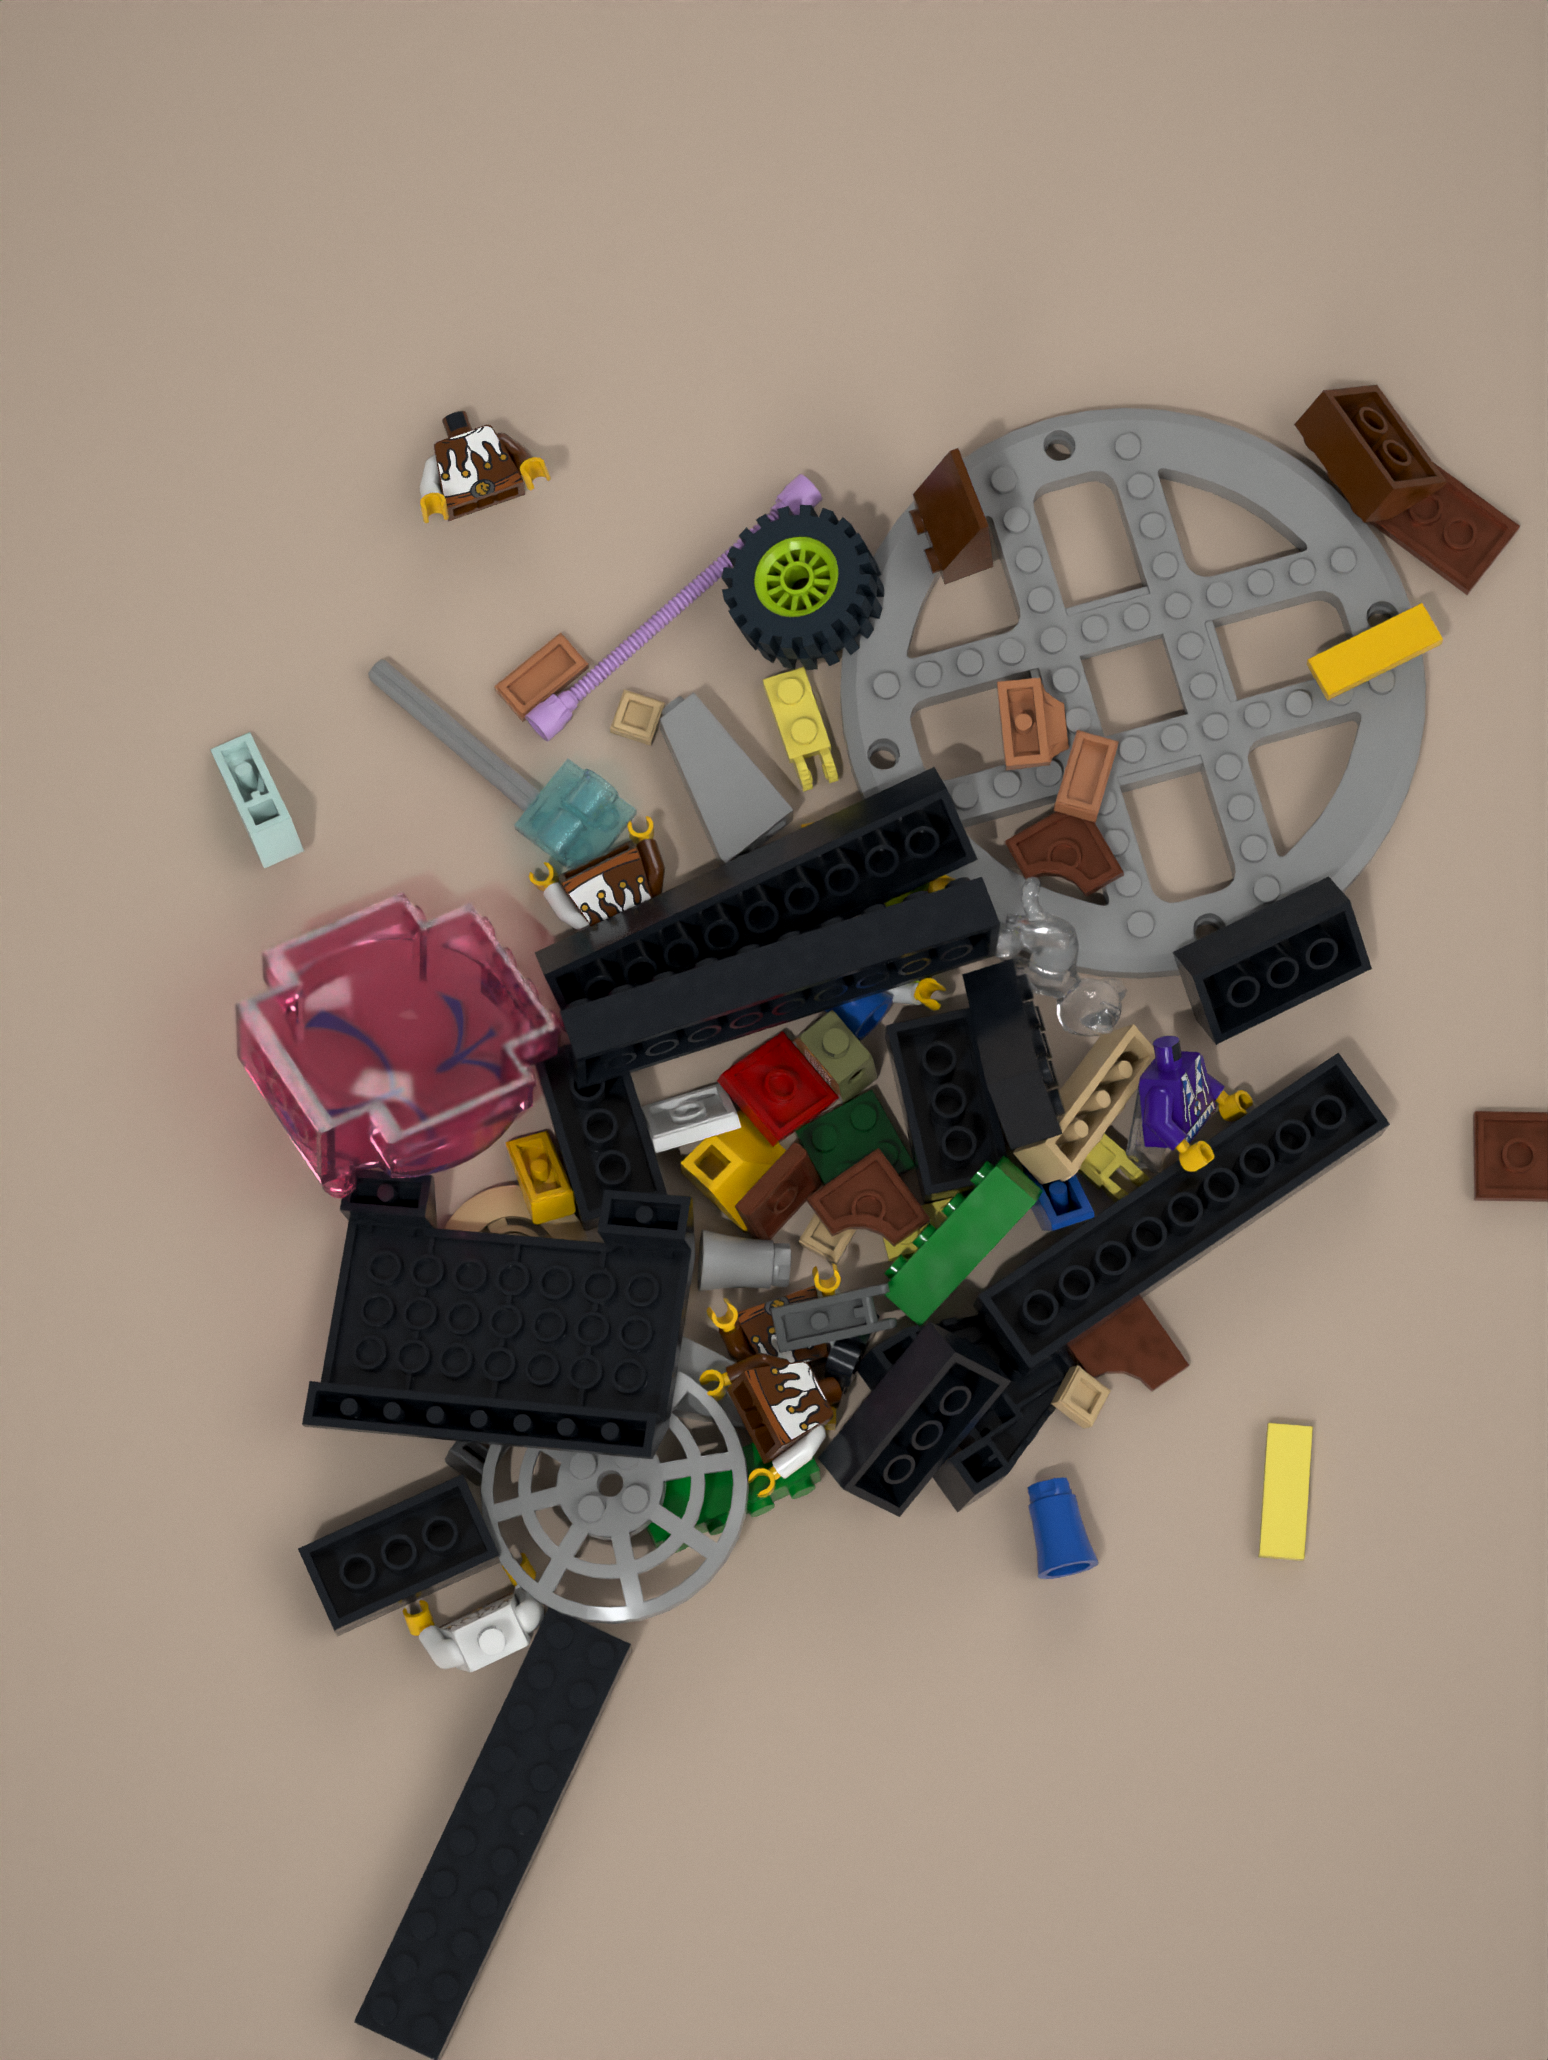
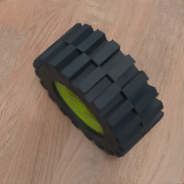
[722,505,884,670]

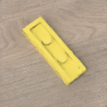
[1258,1423,1313,1561]

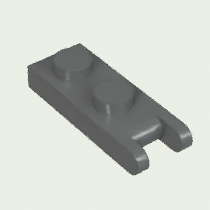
[770,1283,897,1353]

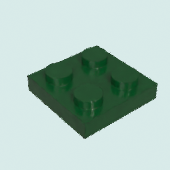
[795,1090,915,1186]

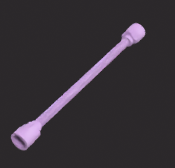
[525,474,822,742]

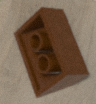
[1294,384,1447,523]

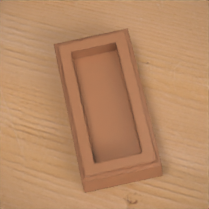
[494,632,589,722]
[1053,730,1119,823]

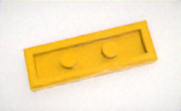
[1306,603,1443,701]

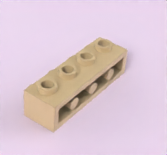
[1013,1024,1155,1185]

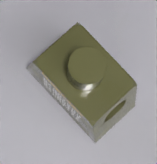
[792,1010,878,1105]

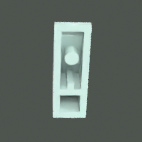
[210,732,304,868]

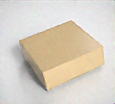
[610,689,665,746]
[798,1214,858,1265]
[1051,1365,1111,1429]

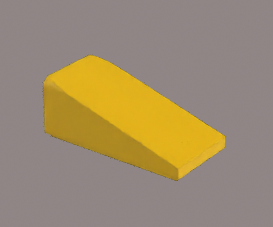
[505,1131,575,1225]

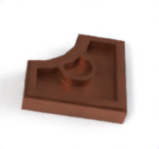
[1004,812,1124,897]
[806,1148,930,1247]
[1068,1298,1189,1392]

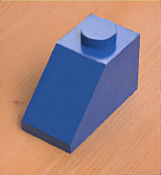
[1022,1165,1095,1231]

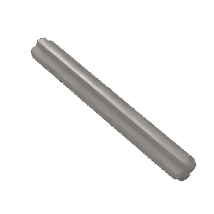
[368,659,540,812]

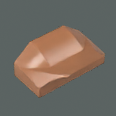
[997,678,1069,771]

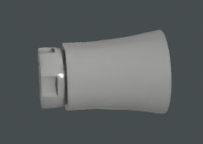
[698,1229,791,1291]

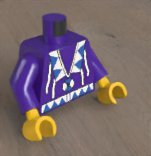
[1139,1036,1253,1172]

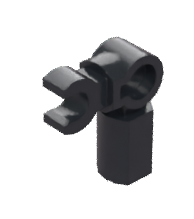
[824,1313,880,1409]

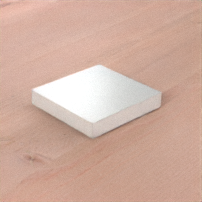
[641,1084,741,1153]

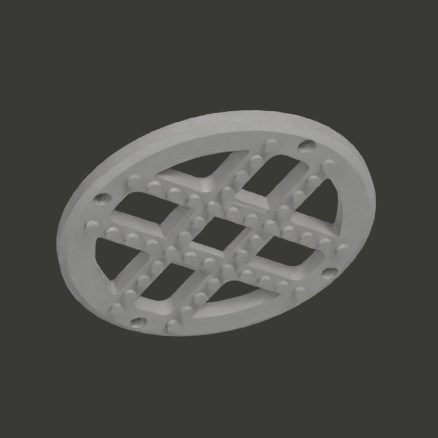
[840,408,1426,979]

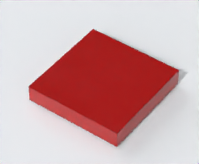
[717,1032,839,1147]

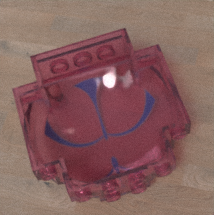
[235,892,561,1198]

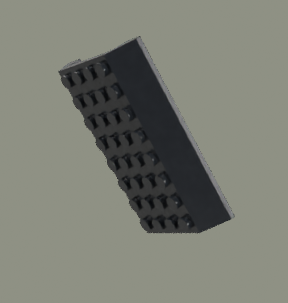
[302,1168,695,1459]

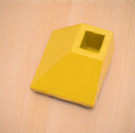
[681,1110,786,1233]

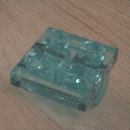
[514,758,637,870]

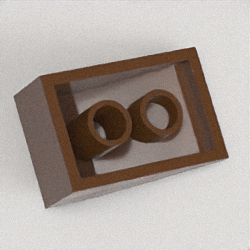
[909,448,993,585]

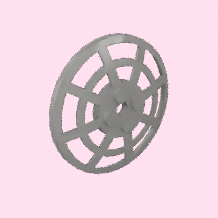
[481,1371,749,1624]

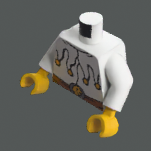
[402,1552,544,1672]

